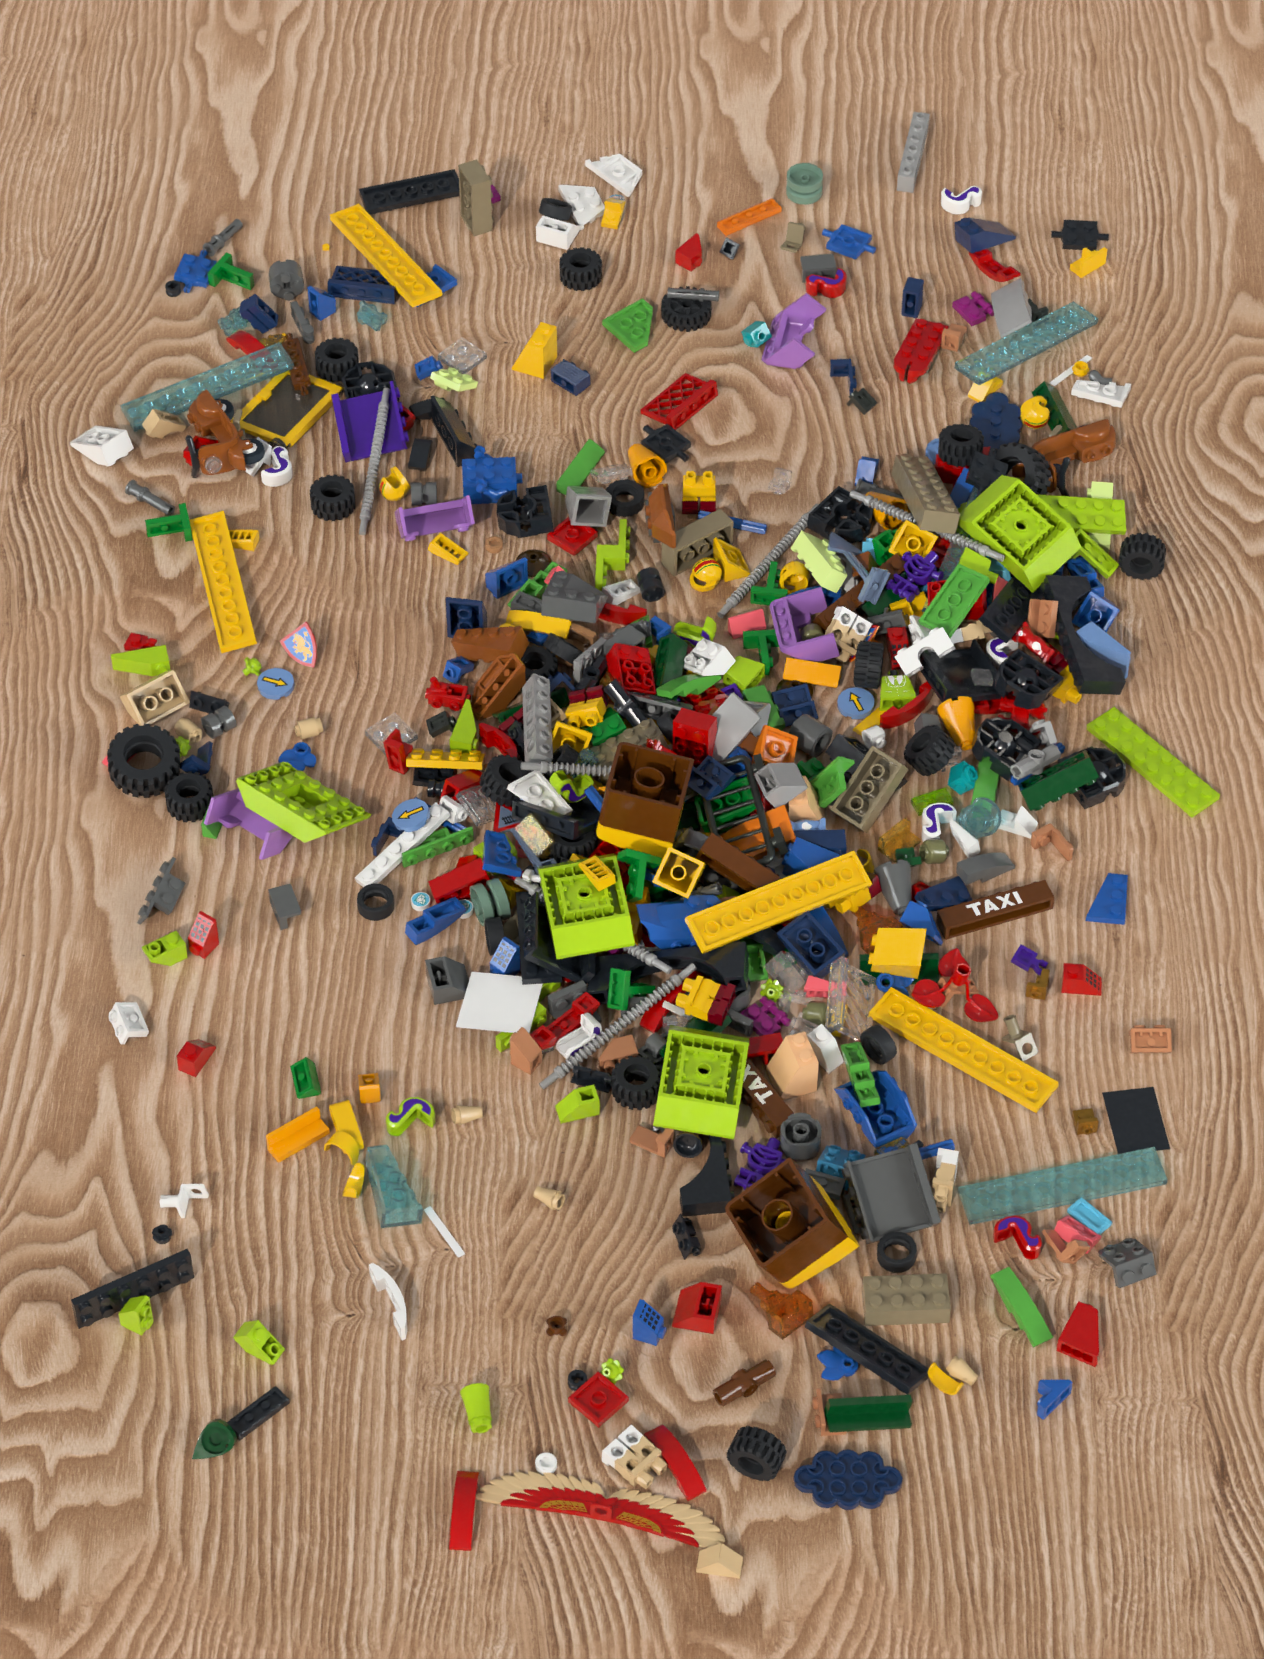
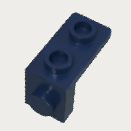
[830,359,857,395]
[547,671,575,693]
[180,741,213,776]
[371,817,404,856]

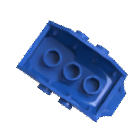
[636,895,722,950]
[834,1070,917,1149]

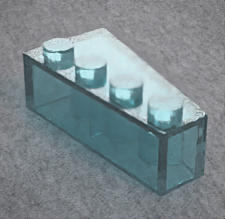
[365,1145,423,1228]

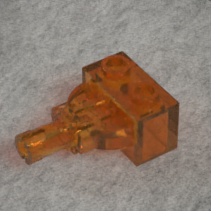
[851,906,903,954]
[750,1282,813,1340]

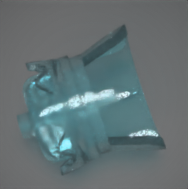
[956,797,1001,839]

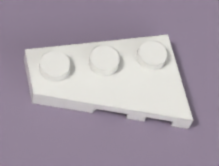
[1071,380,1131,408]
[507,770,573,816]

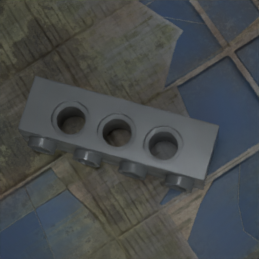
[614,690,694,720]

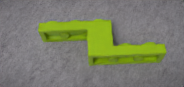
[595,519,630,591]
[1069,528,1119,579]
[496,982,561,1053]

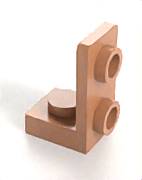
[941,323,967,352]
[1030,823,1073,861]
[937,976,979,1007]
[629,1126,674,1158]
[1042,1229,1091,1264]

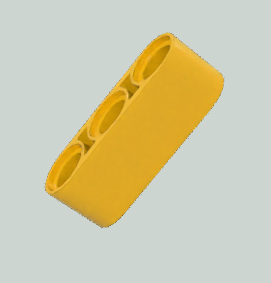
[329,1100,364,1154]

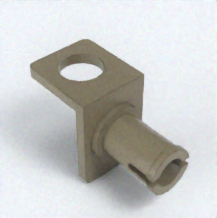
[781,222,806,253]
[1002,1015,1038,1061]

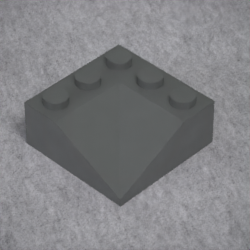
[541,571,608,623]

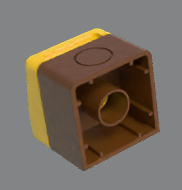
[596,742,694,862]
[725,1157,859,1289]

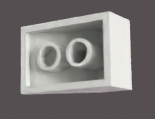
[70,425,134,466]

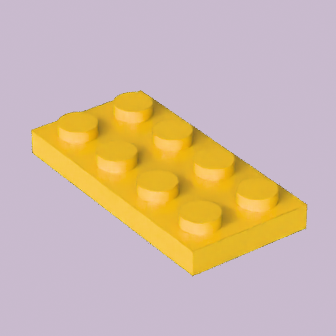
[406,748,485,770]

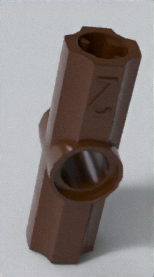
[713,1359,776,1407]

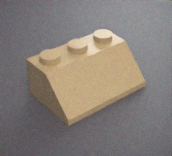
[120,670,190,726]

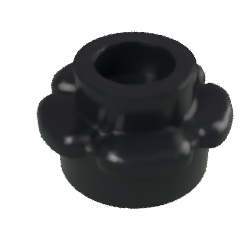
[152,1225,172,1244]

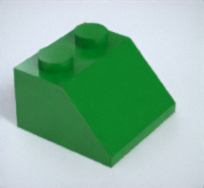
[579,707,627,748]

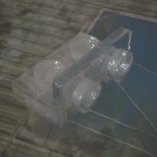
[763,951,809,997]

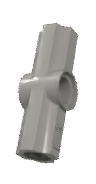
[1010,744,1061,780]

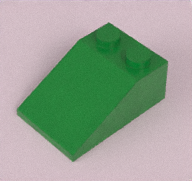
[693,777,756,834]

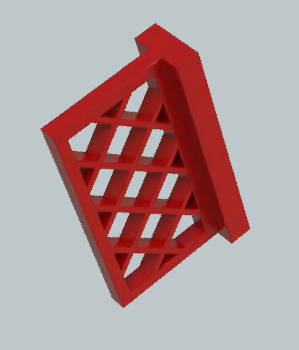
[640,373,718,430]

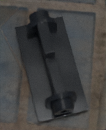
[189,690,229,714]
[507,720,525,762]
[570,1064,612,1093]
[672,1214,702,1260]

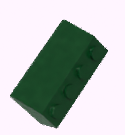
[1018,750,1099,811]

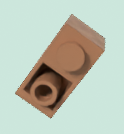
[509,1027,542,1075]
[599,1035,638,1073]

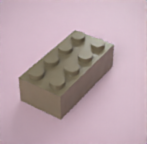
[458,159,494,236]
[661,509,733,576]
[585,718,669,787]
[830,745,909,833]
[862,1273,951,1326]

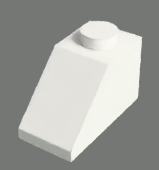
[807,1024,844,1074]

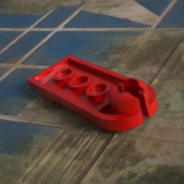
[893,318,949,384]

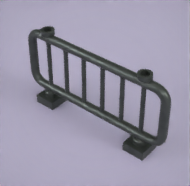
[697,753,788,866]

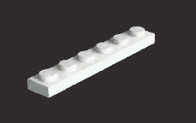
[355,802,450,887]

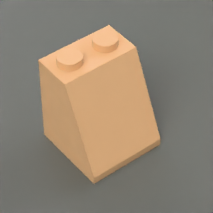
[786,776,825,822]
[766,1031,819,1100]

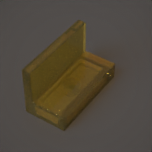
[514,813,554,858]
[878,817,921,863]

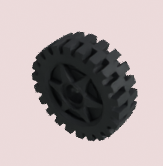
[661,286,712,332]

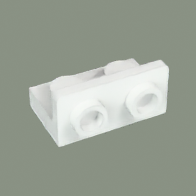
[109,1002,149,1045]

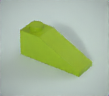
[110,645,170,676]
[449,699,479,753]

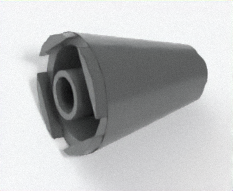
[874,860,912,916]

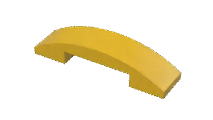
[505,610,571,639]

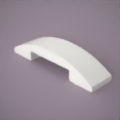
[369,1263,407,1340]

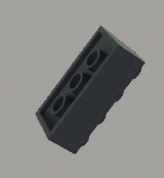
[430,395,477,467]
[826,734,907,792]

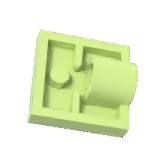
[430,367,478,392]

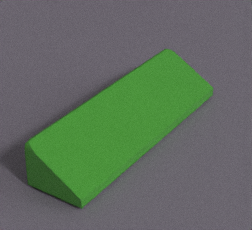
[556,439,605,495]
[970,757,1000,818]

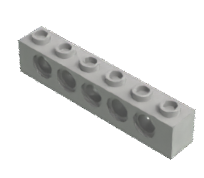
[897,112,930,193]
[522,673,553,764]

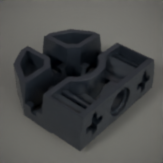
[342,361,399,401]
[496,485,554,538]
[807,486,873,544]
[995,649,1064,709]
[972,717,1042,781]
[1058,746,1126,809]

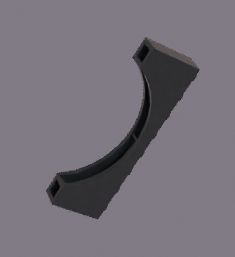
[1040,575,1126,695]
[587,942,749,1004]
[679,1068,735,1217]

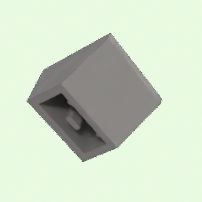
[754,763,808,808]

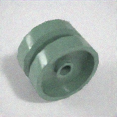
[786,163,823,205]
[470,878,511,927]

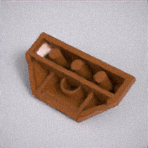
[645,483,676,548]
[471,653,526,721]

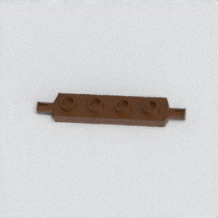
[282,333,312,396]

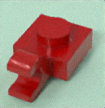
[124,632,157,651]

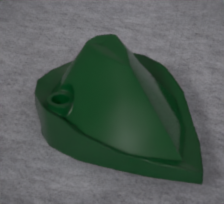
[192,1418,237,1459]

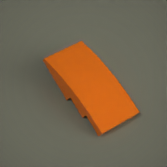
[747,725,798,778]
[721,805,796,860]

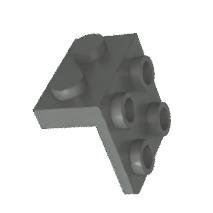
[1098,1238,1157,1288]

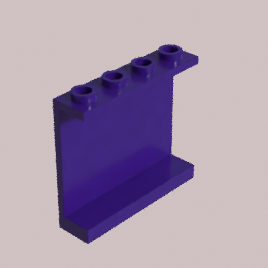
[331,381,409,463]

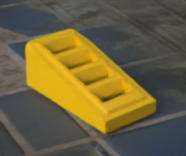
[229,530,260,551]
[428,533,469,565]
[578,856,616,891]

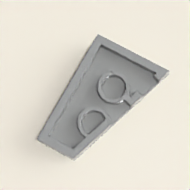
[572,637,607,686]

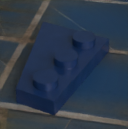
[915,876,973,912]

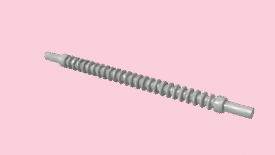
[359,388,390,535]
[849,490,1005,562]
[717,504,819,618]
[521,761,612,777]
[514,876,672,974]
[539,963,697,1090]

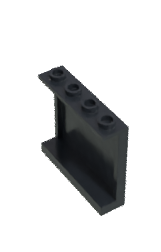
[920,639,1001,703]
[512,796,604,840]
[523,891,595,984]

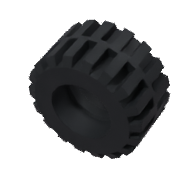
[559,247,602,291]
[315,338,359,383]
[938,424,984,467]
[310,474,355,521]
[1119,533,1166,580]
[853,640,884,689]
[521,645,558,691]
[904,725,955,776]
[480,754,530,806]
[165,772,213,823]
[549,829,598,863]
[612,1055,662,1110]
[726,1426,787,1481]

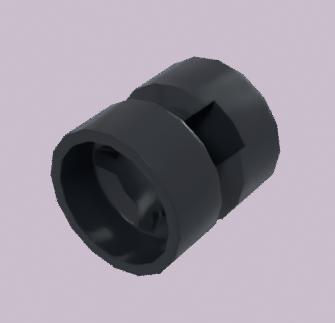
[636,567,665,602]

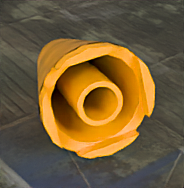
[628,443,667,488]
[865,491,910,530]
[937,696,975,751]

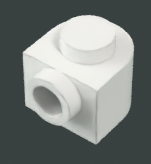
[862,725,886,749]

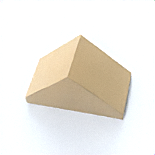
[696,1543,743,1579]

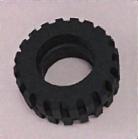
[993,442,1051,495]
[107,723,180,798]

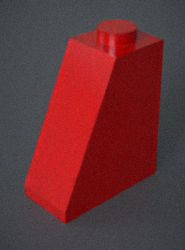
[438,769,484,805]
[1056,1301,1099,1368]

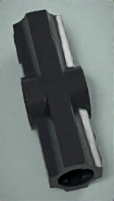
[573,656,608,691]
[603,678,648,727]

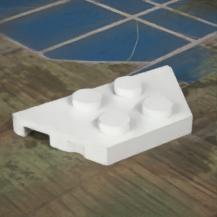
[585,154,642,197]
[558,185,605,230]

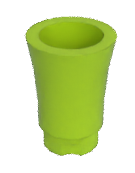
[460,1383,492,1434]

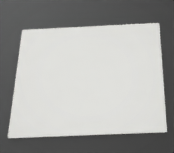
[456,972,543,1033]

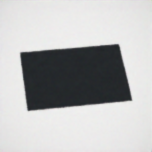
[1102,1087,1170,1155]

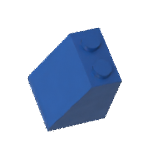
[782,837,839,877]

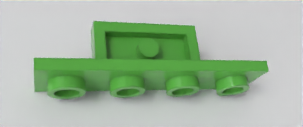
[810,756,855,808]
[401,826,474,868]

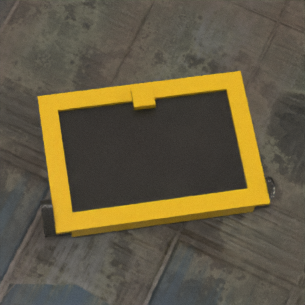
[231,366,343,449]

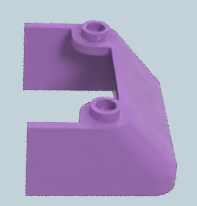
[762,293,826,369]
[394,495,475,541]
[770,587,840,662]
[204,788,293,860]

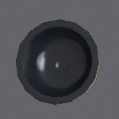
[673,1131,702,1158]

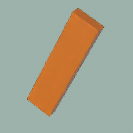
[717,198,782,236]

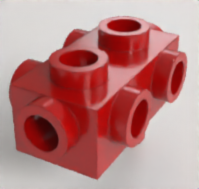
[425,677,471,711]

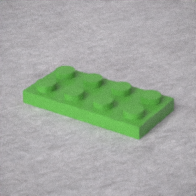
[918,564,990,638]

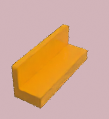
[783,657,842,688]
[266,1107,330,1163]

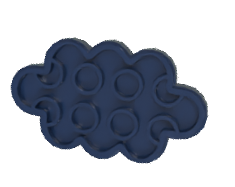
[969,392,1022,449]
[793,1449,903,1510]

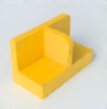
[1070,247,1107,278]
[889,591,928,625]

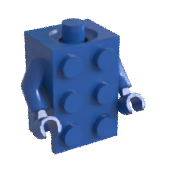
[462,445,523,504]

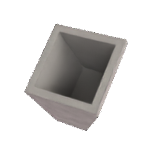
[565,486,612,527]

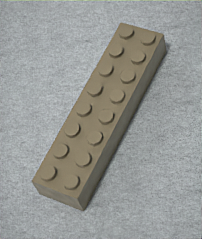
[891,454,960,534]

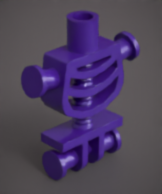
[886,551,944,603]
[734,1138,786,1190]

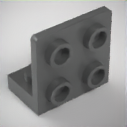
[548,980,602,1023]

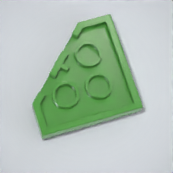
[602,298,653,353]

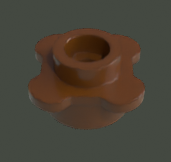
[546,1316,567,1336]

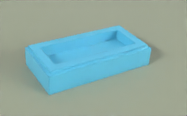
[1067,1197,1112,1235]

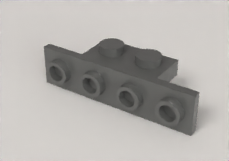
[137,857,185,924]

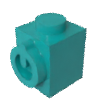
[741,321,772,348]
[947,761,978,795]

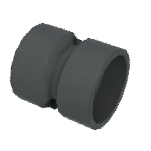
[411,482,437,506]
[201,706,237,739]

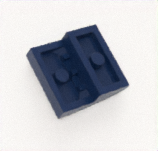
[771,684,818,727]
[688,755,737,801]

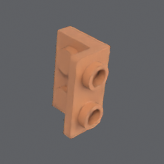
[1027,599,1058,638]
[1129,1025,1172,1053]
[812,1389,846,1436]

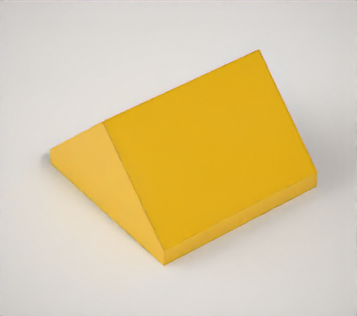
[888,519,938,558]
[713,537,751,582]
[552,721,593,766]

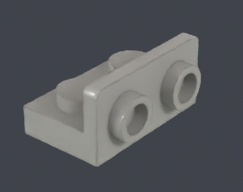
[1028,719,1057,747]

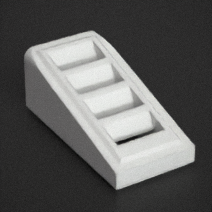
[601,579,641,605]
[949,820,980,858]

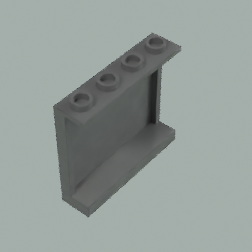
[842,1143,941,1244]

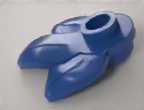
[278,742,316,771]
[876,973,914,997]
[817,1347,858,1381]

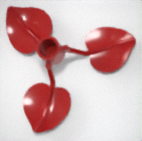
[911,948,999,1022]

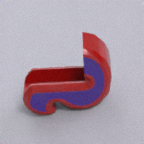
[805,268,847,298]
[993,1215,1042,1260]

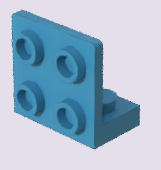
[816,1145,866,1191]

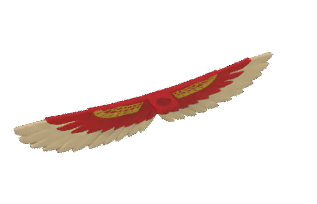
[476,1471,725,1548]

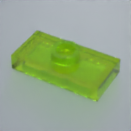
[911,787,954,816]

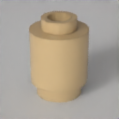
[294,717,323,740]
[175,718,202,744]

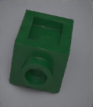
[895,847,922,867]

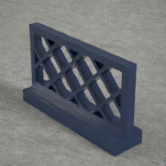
[328,266,397,304]

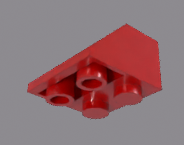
[672,1282,722,1334]

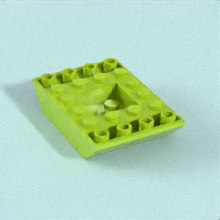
[958,475,1081,593]
[236,761,371,843]
[537,853,635,959]
[653,1025,749,1139]

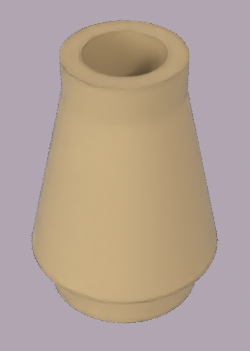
[451,1105,482,1125]
[534,1186,566,1210]
[946,1356,979,1386]

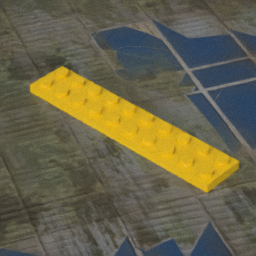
[330,204,442,308]
[189,511,257,654]
[685,851,872,954]
[868,987,1059,1113]

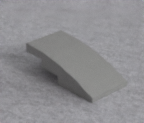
[991,278,1032,338]
[712,692,762,761]

